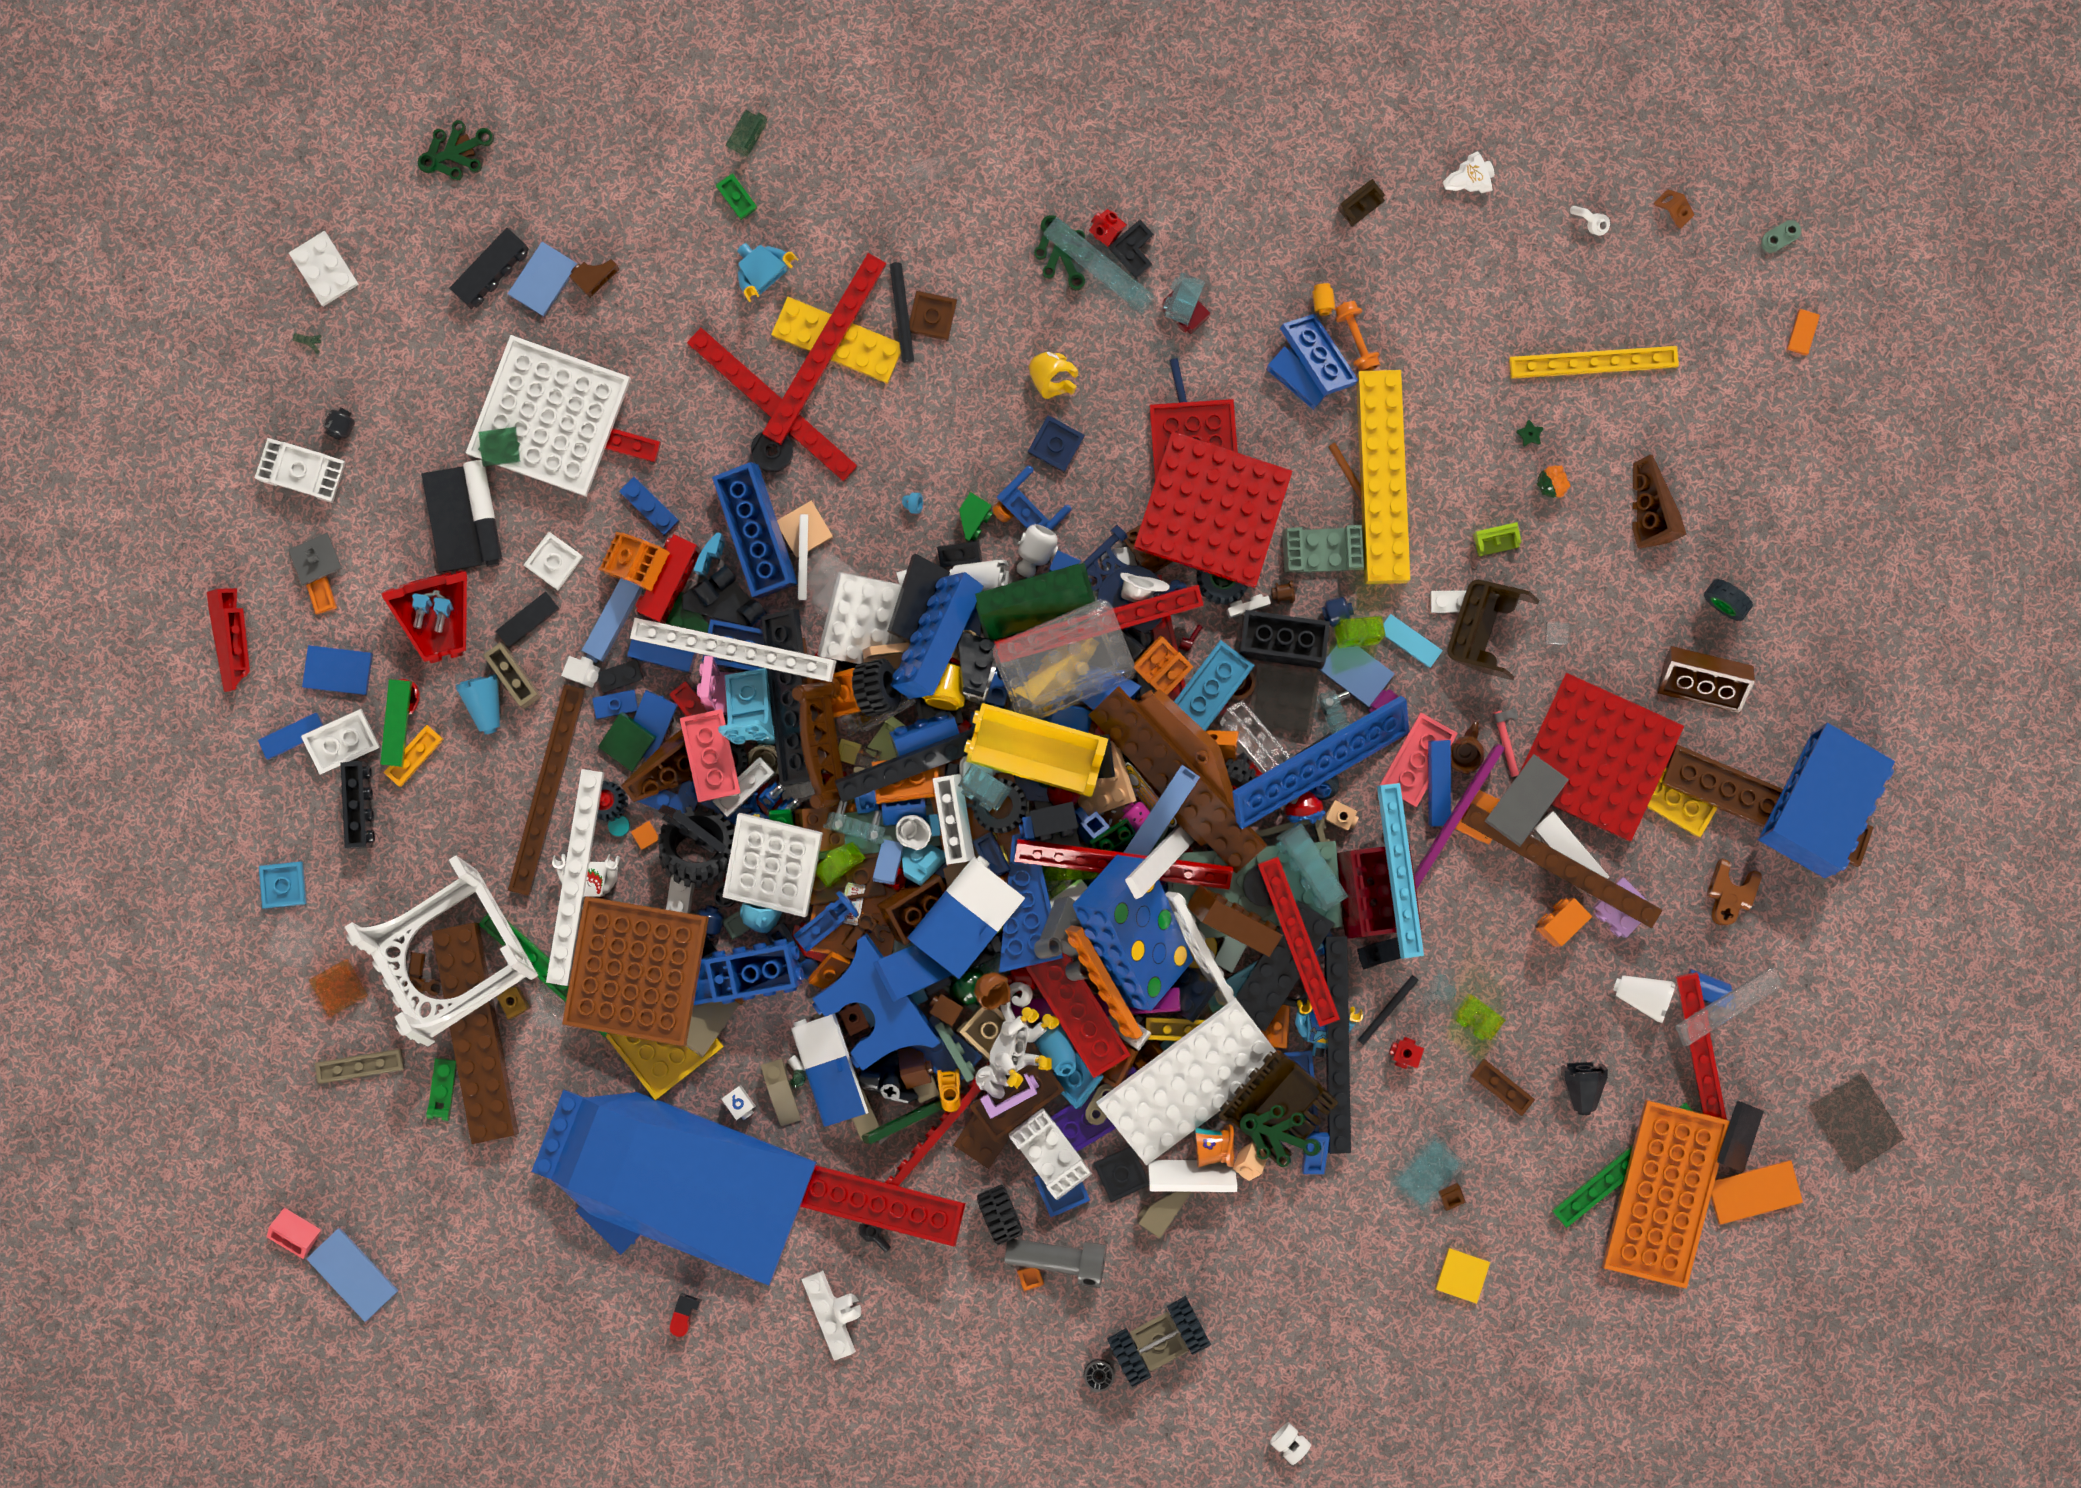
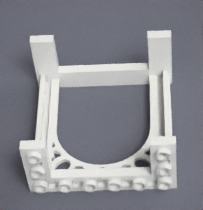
[345,855,538,1046]

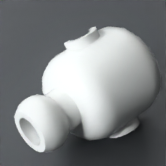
[1016,524,1058,578]

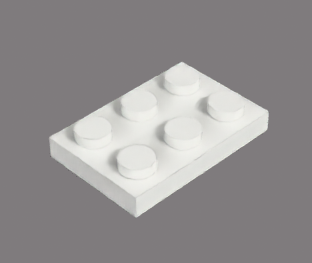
[289,231,359,307]
[301,709,380,774]

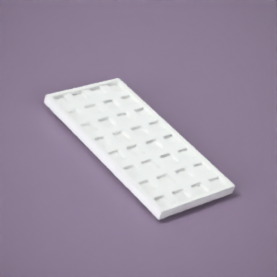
[1096,998,1276,1165]

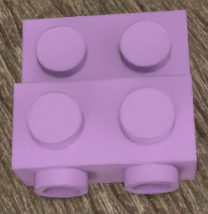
[1592,877,1646,938]

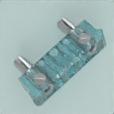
[1317,690,1350,735]
[823,800,886,844]

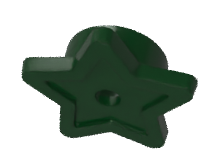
[1516,420,1543,447]

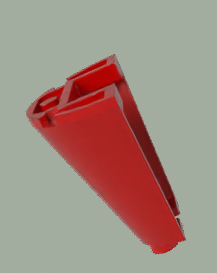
[381,570,467,664]

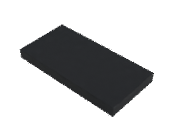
[887,554,950,643]

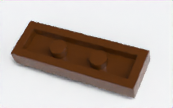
[1470,1059,1535,1116]

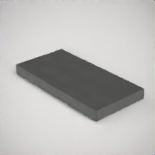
[1485,754,1569,847]

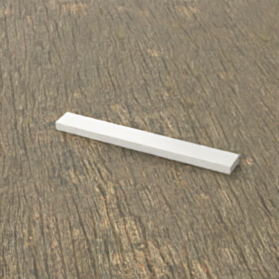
[1125,825,1195,899]

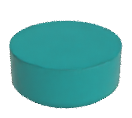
[608,815,630,837]

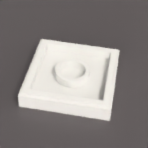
[524,532,583,591]

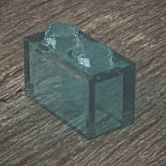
[1163,272,1205,325]
[958,764,1011,811]

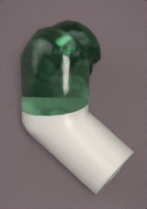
[787,1055,806,1088]

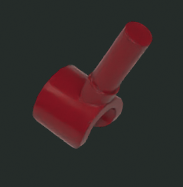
[1179,625,1203,651]

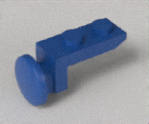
[793,891,859,952]

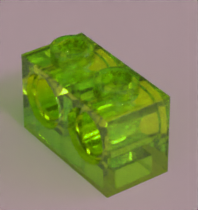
[1334,616,1386,648]

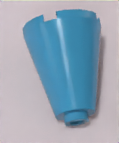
[455,674,500,735]
[1034,1016,1076,1076]

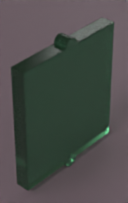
[478,427,521,467]

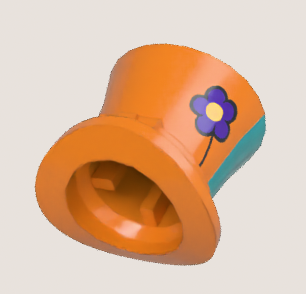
[1196,1124,1235,1168]

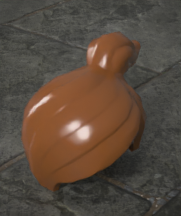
[974,972,1011,1010]

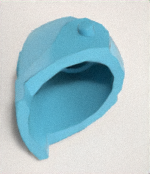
[740,902,782,933]

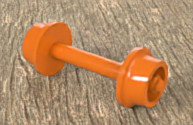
[1335,301,1380,371]

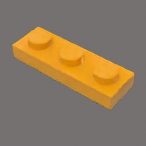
[383,725,444,787]

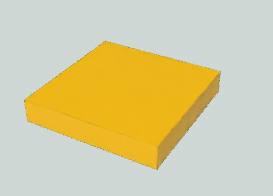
[1435,1248,1490,1304]

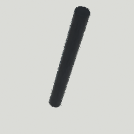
[1357,975,1419,1045]

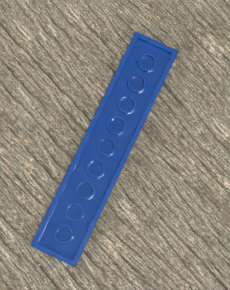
[1232,696,1409,829]

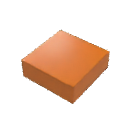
[631,821,659,850]
[1017,1267,1044,1292]

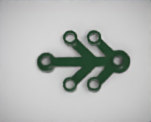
[418,120,494,181]
[1034,215,1094,291]
[1240,1105,1321,1167]

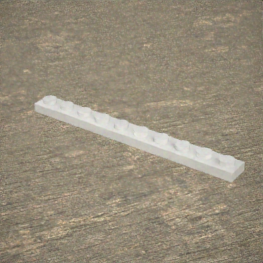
[630,618,836,682]
[546,769,604,986]

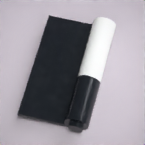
[421,460,503,573]

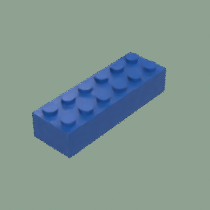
[712,462,798,598]
[890,572,984,699]

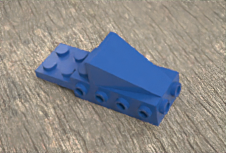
[694,939,804,1005]

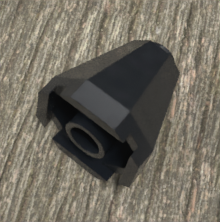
[1561,1062,1608,1115]

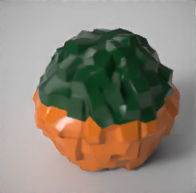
[1537,465,1571,499]

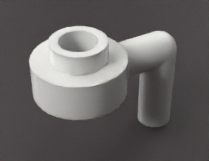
[1570,206,1610,236]

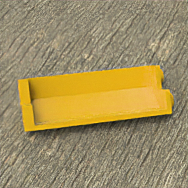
[964,703,1108,797]

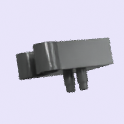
[1034,896,1089,981]

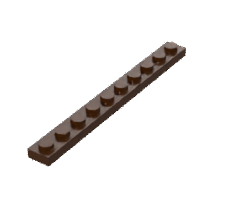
[508,684,586,896]
[1461,803,1663,928]

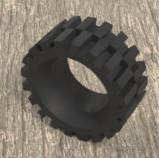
[658,806,734,888]

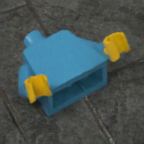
[737,243,799,302]

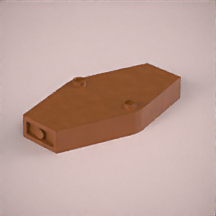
[1133,689,1235,846]

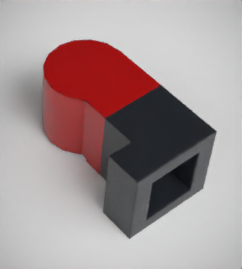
[669,1293,702,1337]

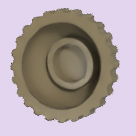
[748,744,779,778]

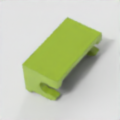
[1473,522,1521,557]

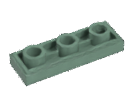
[935,1022,976,1082]

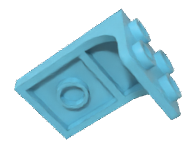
[718,668,773,744]

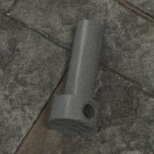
[1005,1238,1107,1288]

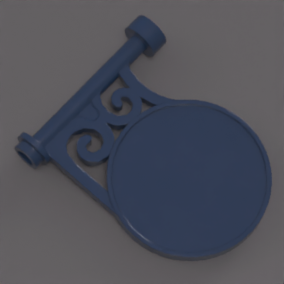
[1083,525,1166,634]

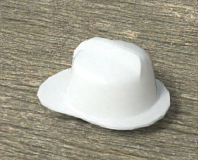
[1120,573,1170,602]

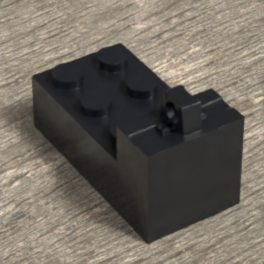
[1029,802,1080,847]

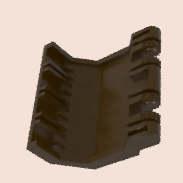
[1218,1050,1339,1165]

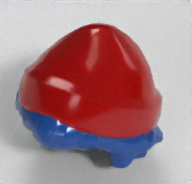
[1285,791,1325,824]

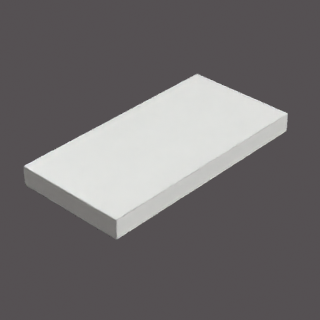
[1148,1160,1237,1192]

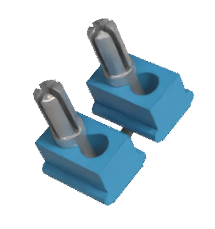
[412,590,454,632]

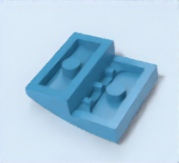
[694,532,726,578]

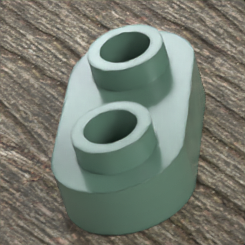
[1761,220,1801,253]

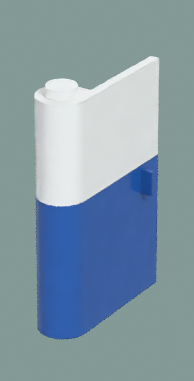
[908,856,1025,979]
[791,1013,869,1127]

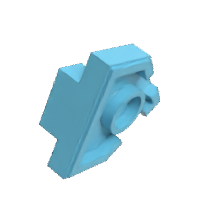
[902,844,946,886]

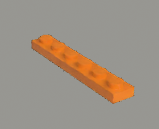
[1065,925,1143,1039]

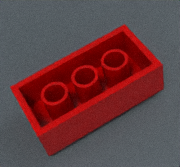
[636,534,701,624]

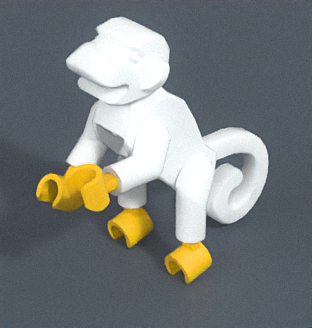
[976,982,1059,1099]

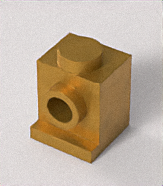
[497,986,530,1020]

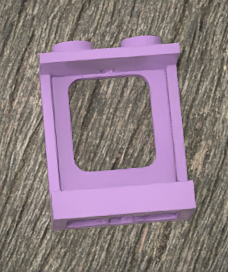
[980,1073,1039,1119]

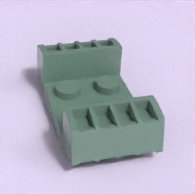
[1282,525,1365,573]

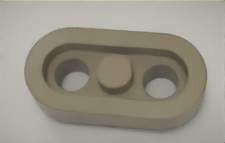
[1085,1084,1114,1125]

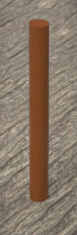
[1328,443,1361,501]

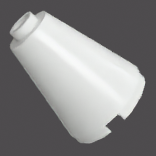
[949,560,1009,592]
[1613,976,1676,1023]

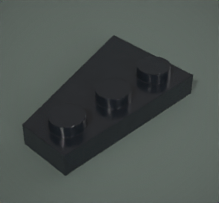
[957,632,996,697]

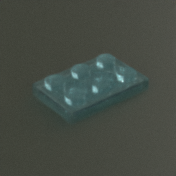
[1390,1134,1466,1211]

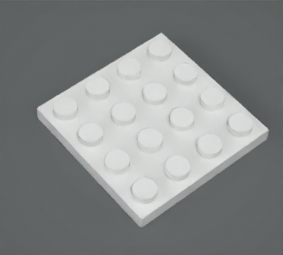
[817,572,904,664]
[723,813,823,917]

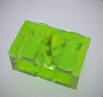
[1453,994,1506,1041]

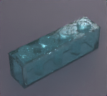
[1276,823,1348,911]

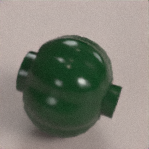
[949,968,985,1006]

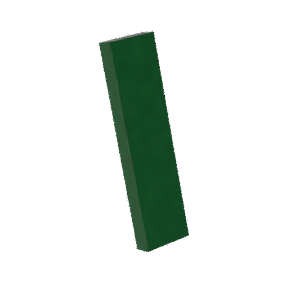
[861,1099,943,1144]

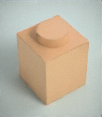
[1233,1142,1268,1181]

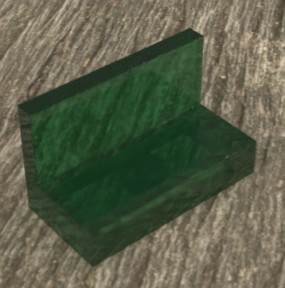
[725,110,768,158]

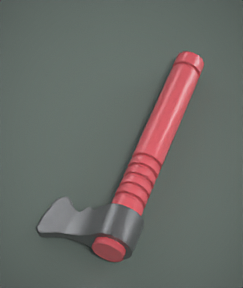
[1492,707,1519,777]

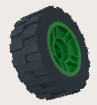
[1704,579,1753,621]

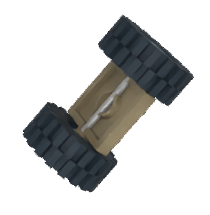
[1107,1296,1211,1388]

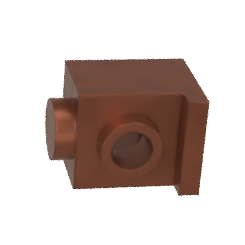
[839,1002,870,1036]

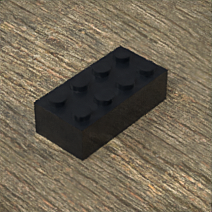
[1239,610,1330,669]

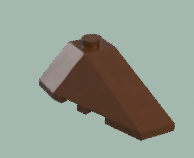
[1632,454,1687,549]
[621,729,693,802]

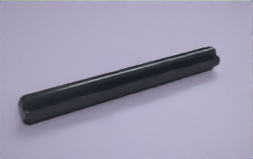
[890,262,914,364]

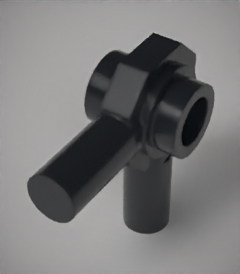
[858,1223,891,1253]

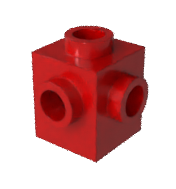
[1089,209,1127,247]
[1389,1037,1425,1069]

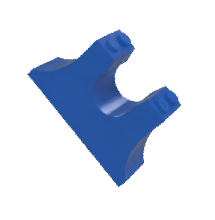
[812,933,941,1070]

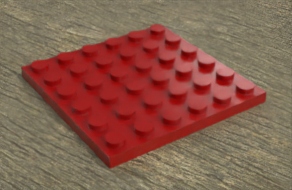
[1133,431,1293,588]
[1519,673,1684,842]

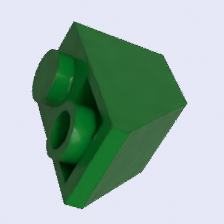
[959,492,993,542]

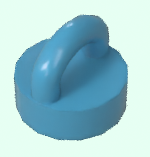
[902,492,923,514]

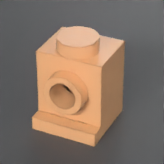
[1324,800,1359,831]

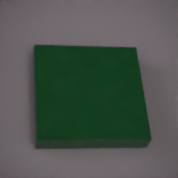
[598,712,656,772]

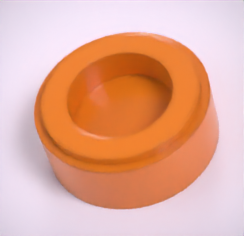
[993,501,1013,522]

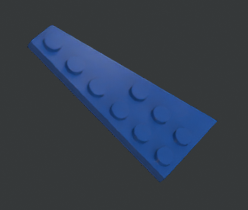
[999,831,1063,973]

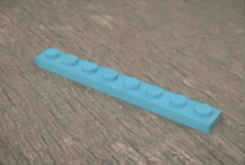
[1377,783,1424,959]

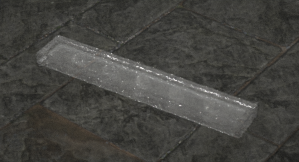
[1675,967,1782,1046]

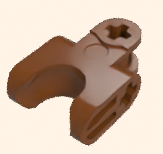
[1707,858,1762,926]

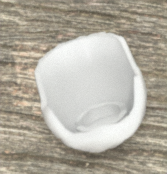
[896,815,932,850]

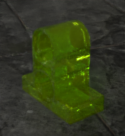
[815,841,866,887]

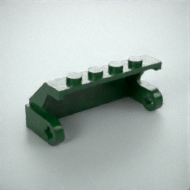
[975,563,1098,640]

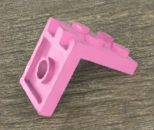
[697,656,734,715]

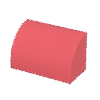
[266,1208,321,1259]

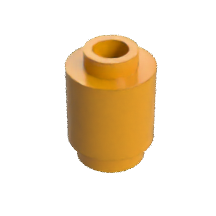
[1312,283,1335,316]

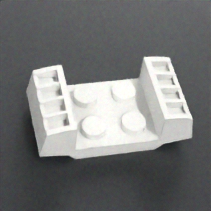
[254,438,346,503]
[1008,1107,1092,1200]

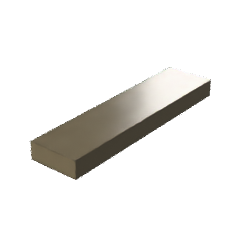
[315,1049,405,1084]

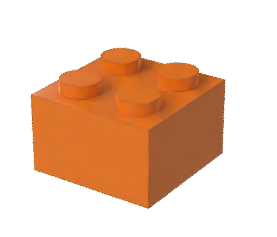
[1536,898,1592,947]

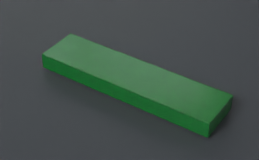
[380,679,412,767]

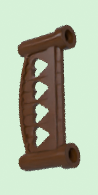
[792,677,855,809]

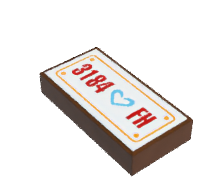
[842,881,867,927]

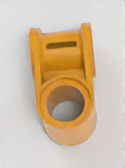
[937,1068,961,1112]

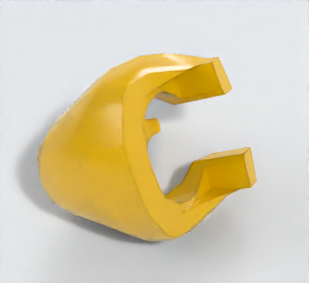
[1028,352,1078,399]

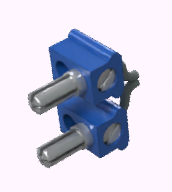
[758,782,800,817]

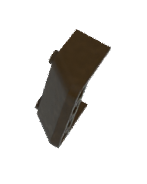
[1447,579,1540,680]

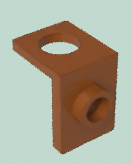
[1654,189,1695,229]

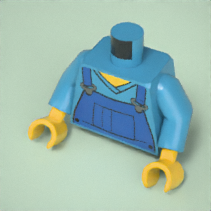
[1295,1000,1363,1057]

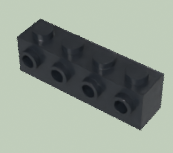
[340,761,375,849]

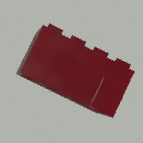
[1337,843,1422,939]

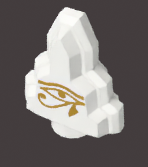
[1443,151,1495,193]

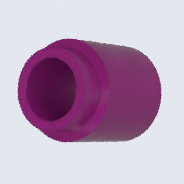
[1368,689,1398,713]

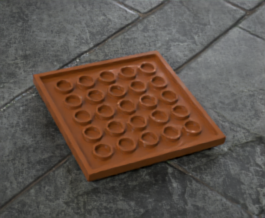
[562,896,709,1046]

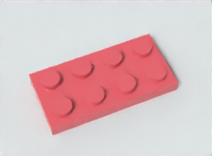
[680,709,741,803]
[1379,712,1458,808]

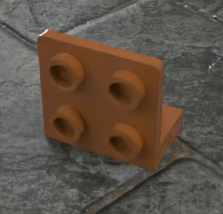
[793,806,845,851]

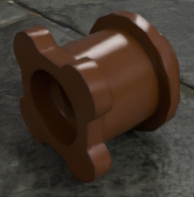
[1271,581,1295,604]

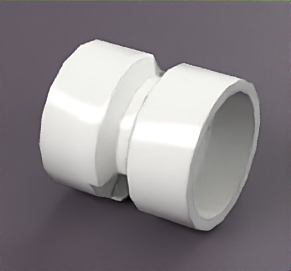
[1270,1422,1311,1465]

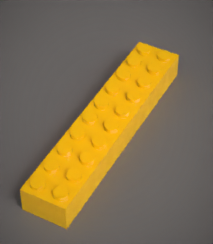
[1356,370,1410,584]

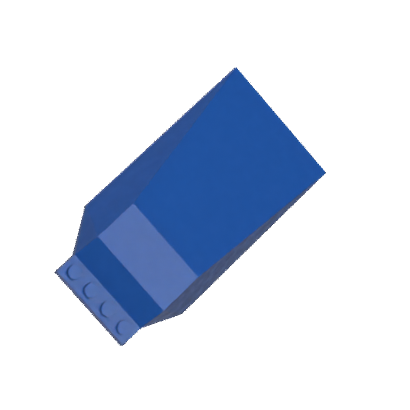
[531,1090,817,1286]

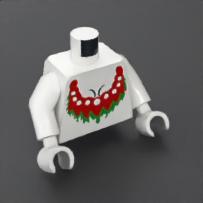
[552,854,620,909]

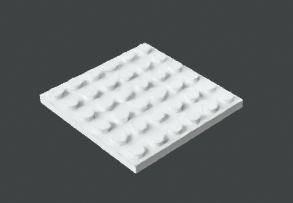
[466,335,631,497]

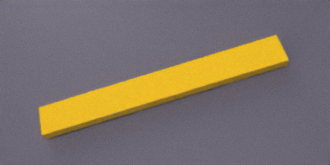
[1509,346,1679,379]

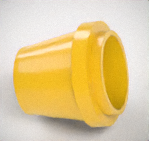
[922,664,965,711]

